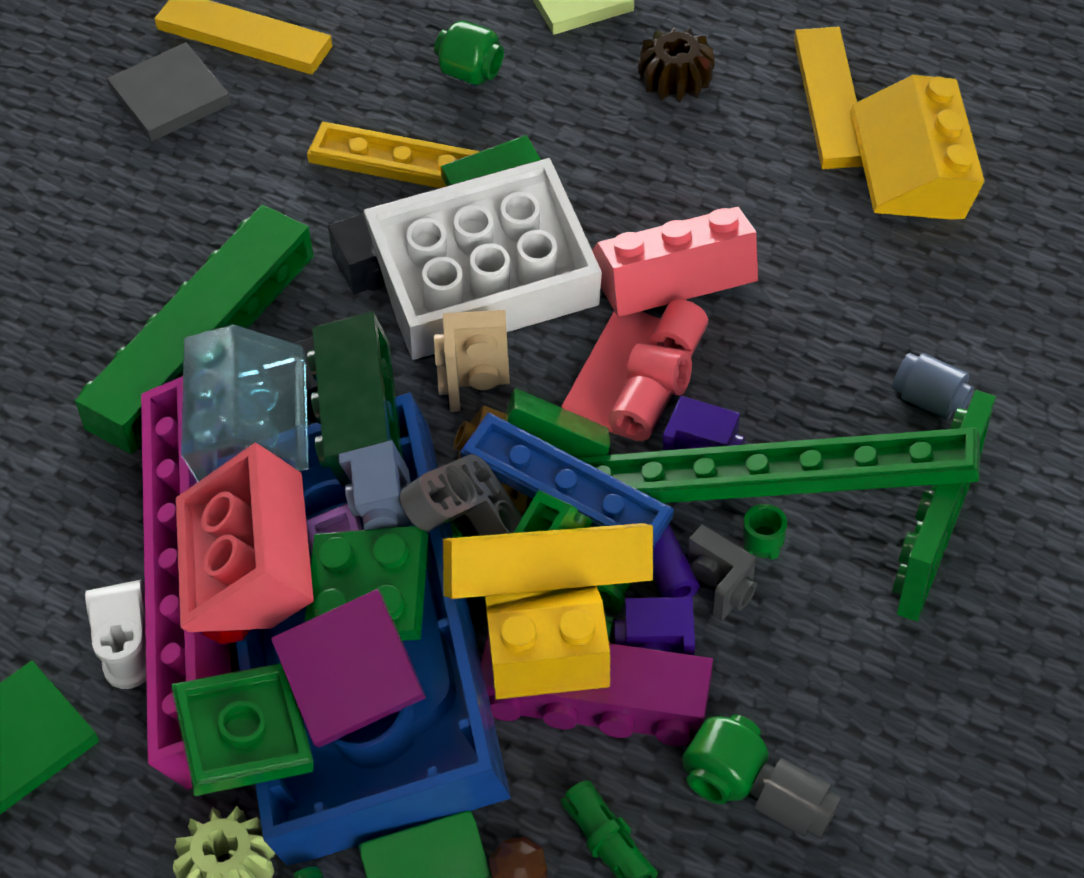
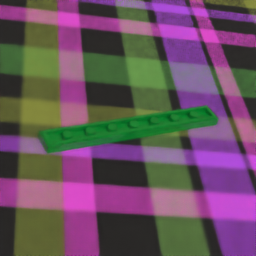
[576,427,980,503]

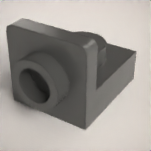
[688,524,757,621]

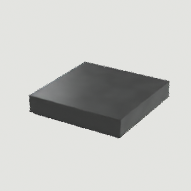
[107,42,231,142]

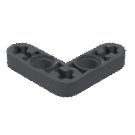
[400,454,522,536]

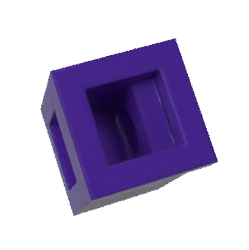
[662,396,745,451]
[614,597,695,656]

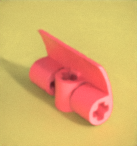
[562,300,708,441]

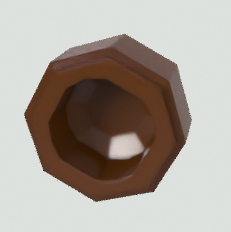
[489,837,547,878]

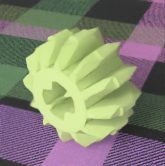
[173,806,275,878]

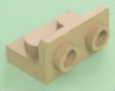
[434,310,510,412]

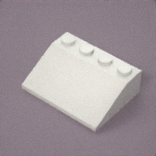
[364,158,602,360]

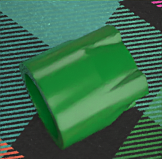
[743,504,787,560]

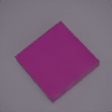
[271,589,426,748]

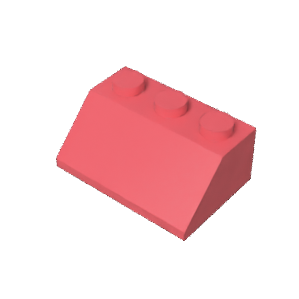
[592,207,758,317]
[176,442,314,632]

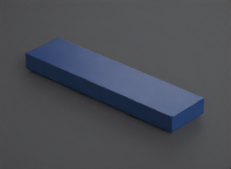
[460,412,674,548]

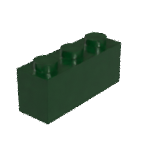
[307,311,403,487]

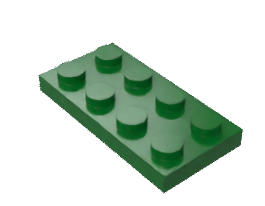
[892,390,996,622]

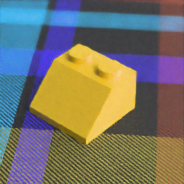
[485,586,610,699]

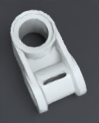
[85,579,146,689]

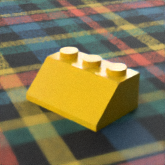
[851,75,985,220]

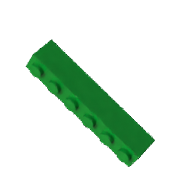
[75,204,314,455]

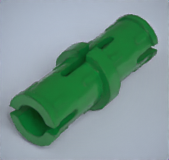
[561,780,658,878]

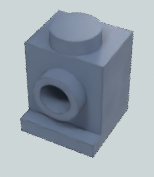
[339,440,415,530]

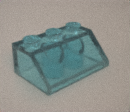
[181,324,309,482]

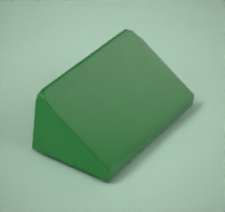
[504,388,610,457]
[358,810,491,878]

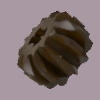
[638,26,715,102]

